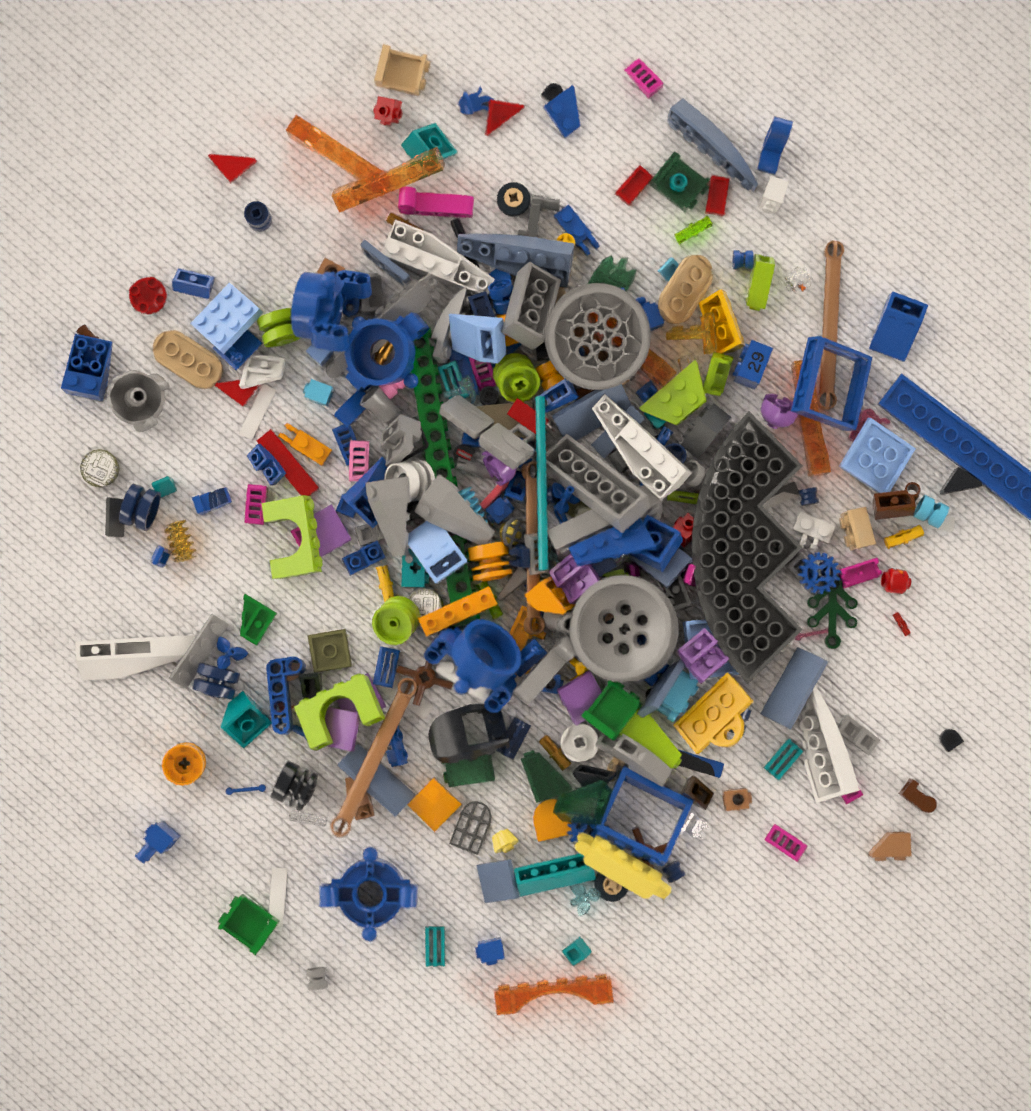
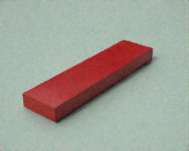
[257,429,319,496]

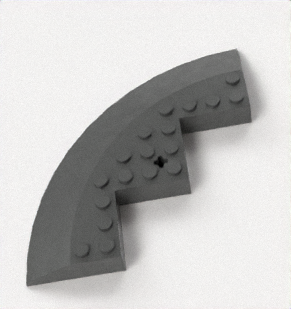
[692,411,803,684]

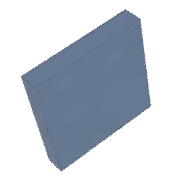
[476,859,520,903]

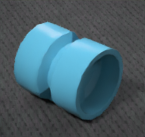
[913,495,949,529]

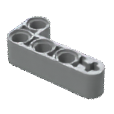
[513,634,576,705]

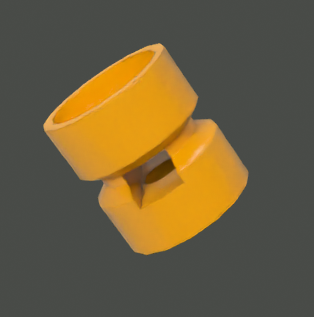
[535,361,565,392]

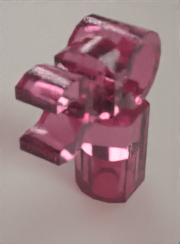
[848,409,890,442]

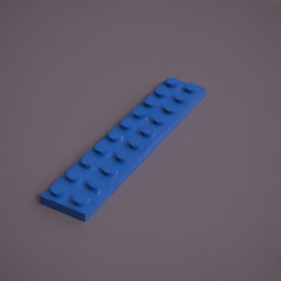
[877,374,1031,520]

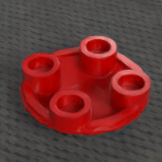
[129,277,167,315]

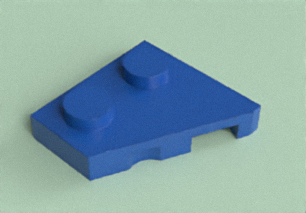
[543,85,580,138]

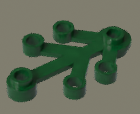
[807,575,858,649]

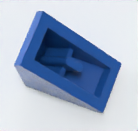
[504,471,533,504]

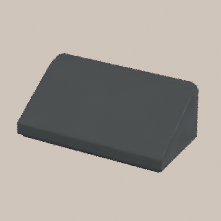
[105,497,124,537]

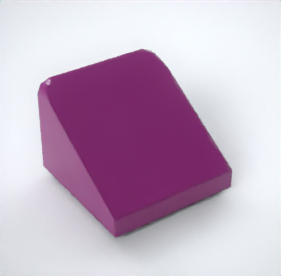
[624,561,641,578]

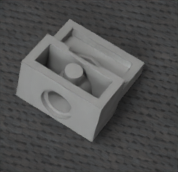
[380,414,422,467]

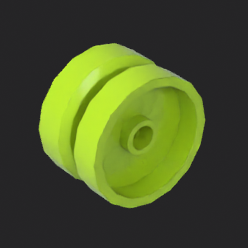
[257,308,301,348]
[493,353,540,403]
[372,596,421,645]

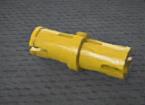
[883,525,924,549]
[376,565,394,602]

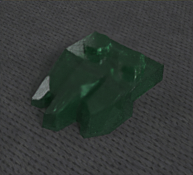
[587,255,637,292]

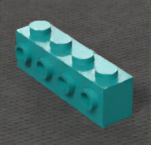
[514,853,596,897]

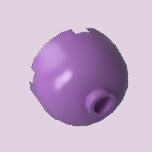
[761,394,798,429]
[482,451,517,486]

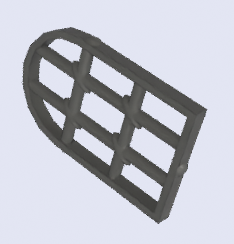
[502,517,526,549]
[449,801,492,855]

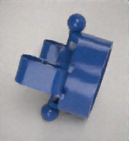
[291,270,372,352]
[345,313,430,392]
[424,619,521,713]
[319,847,418,942]

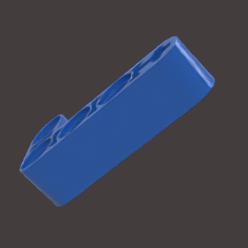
[757,116,793,175]
[266,657,306,735]

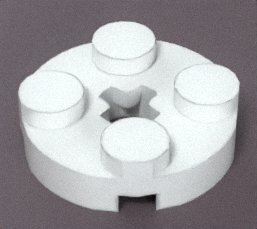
[560,723,598,762]

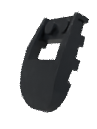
[428,704,510,763]

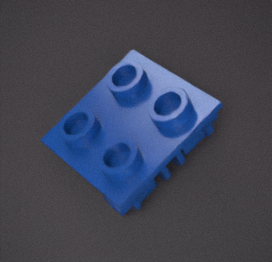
[212,329,263,370]

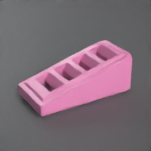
[349,440,369,481]

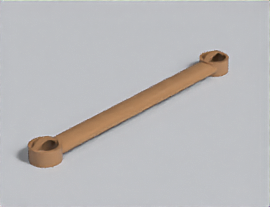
[816,240,844,411]
[521,461,545,635]
[331,678,417,838]

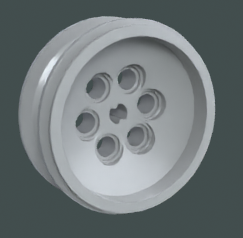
[545,283,651,390]
[570,575,679,682]

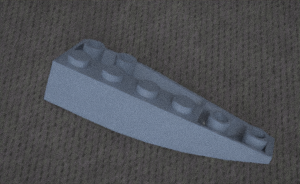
[667,98,758,192]
[457,234,575,288]

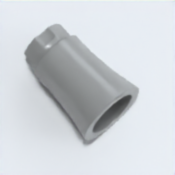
[360,386,403,425]
[543,611,573,634]

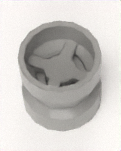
[306,967,328,990]

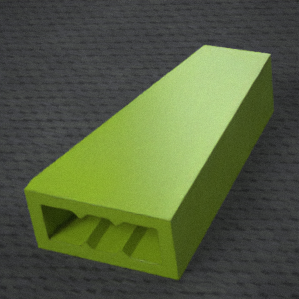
[619,705,682,770]

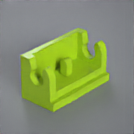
[703,352,733,396]

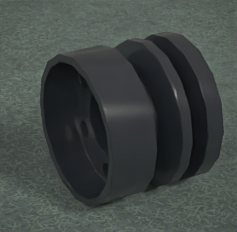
[270,760,318,811]

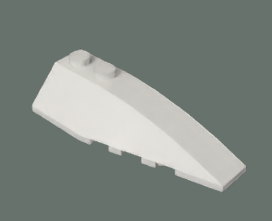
[800,685,860,803]

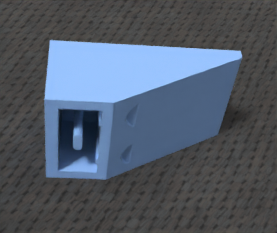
[449,314,507,363]
[408,521,468,585]

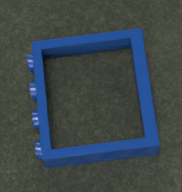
[791,336,873,431]
[592,766,694,867]

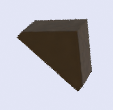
[680,775,714,810]

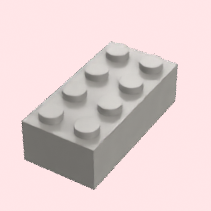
[501,262,561,350]

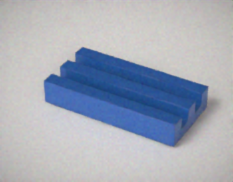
[373,646,400,688]

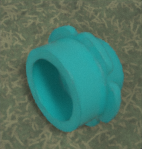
[669,173,688,192]

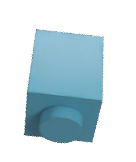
[303,379,334,407]

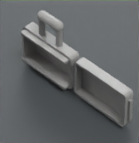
[439,395,535,470]

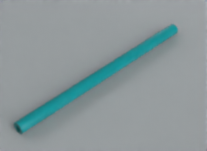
[535,396,548,571]

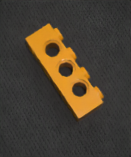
[418,587,498,637]

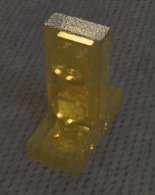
[666,312,717,354]

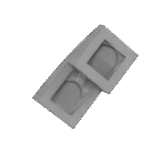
[354,524,385,546]
[838,715,880,755]

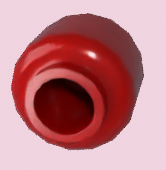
[881,568,911,594]

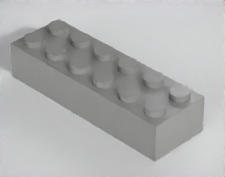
[546,434,650,533]
[548,485,664,563]

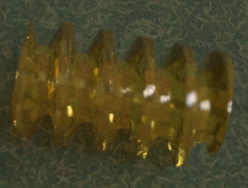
[164,520,197,563]

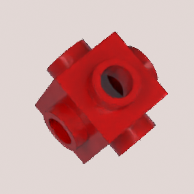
[373,96,402,126]
[672,513,694,548]

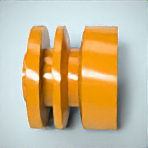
[468,542,513,582]
[162,742,207,786]

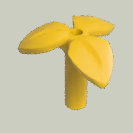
[568,657,589,681]

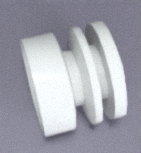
[384,460,435,502]

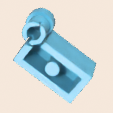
[657,670,699,722]

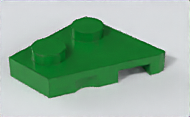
[240,594,277,646]

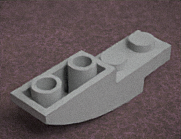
[431,288,472,365]
[595,733,672,787]

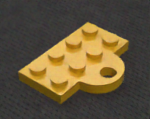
[673,672,754,754]

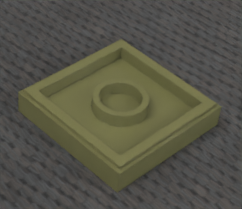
[307,629,352,673]

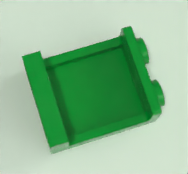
[581,680,642,741]
[218,894,280,955]

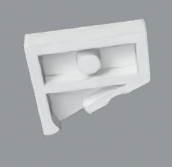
[239,354,286,389]

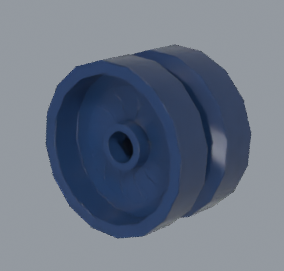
[119,483,161,532]
[192,663,240,700]

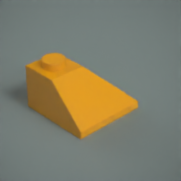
[525,576,576,614]
[407,777,462,832]

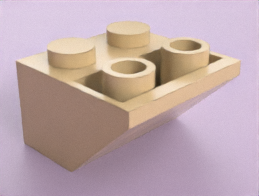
[839,507,876,551]

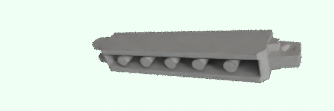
[325,273,438,379]

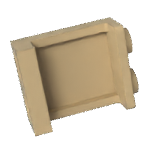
[374,44,430,96]

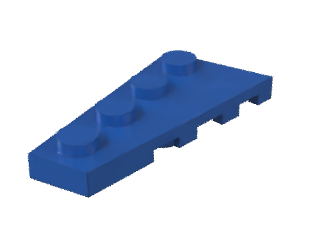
[569,517,657,567]

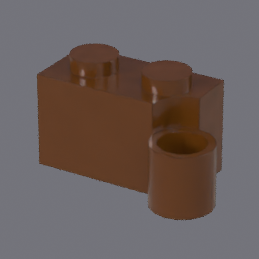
[872,482,921,520]

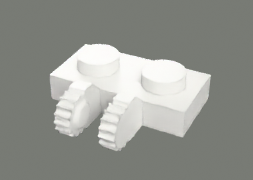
[792,512,836,554]

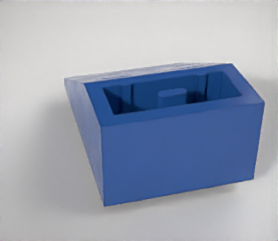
[869,291,928,362]
[61,334,113,402]
[342,457,388,529]

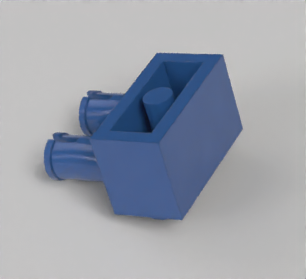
[135,821,181,864]

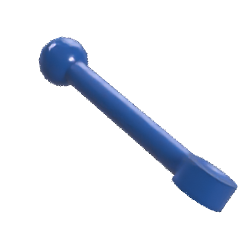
[225,784,266,795]

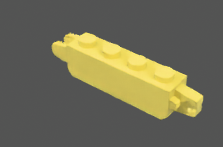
[575,832,672,899]

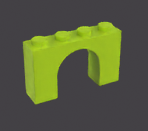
[261,495,323,579]
[294,673,385,751]

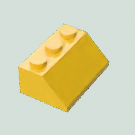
[698,289,745,354]

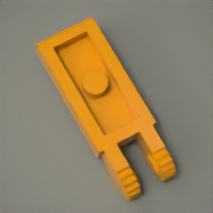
[278,423,333,466]

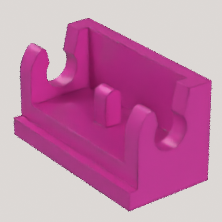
[838,558,882,589]

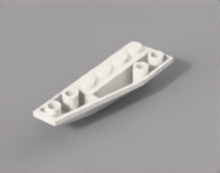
[382,219,494,295]
[592,394,692,500]
[75,635,196,680]

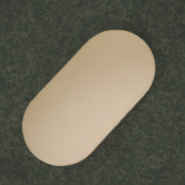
[658,255,713,324]
[153,330,223,389]

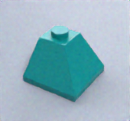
[401,123,458,163]
[220,691,272,748]

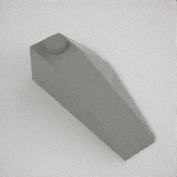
[414,474,495,545]
[366,477,411,556]

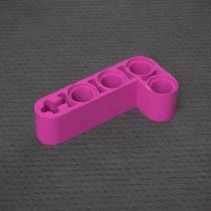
[398,187,474,218]

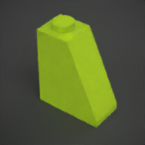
[746,254,775,311]

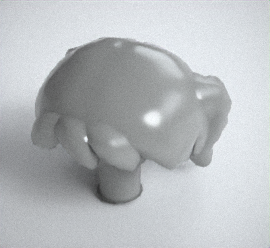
[106,370,170,432]

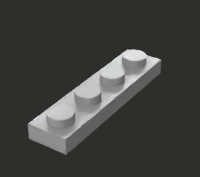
[169,614,229,689]

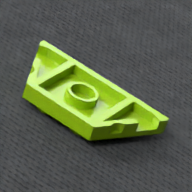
[639,360,707,426]

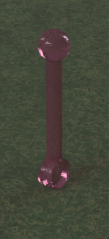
[795,627,828,641]

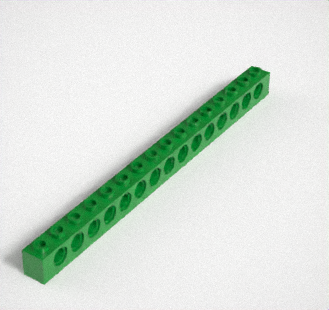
[411,322,480,627]

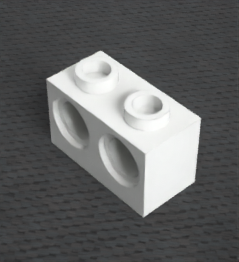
[759,176,789,214]

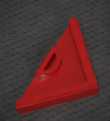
[485,99,524,136]
[208,154,257,184]
[215,380,261,407]

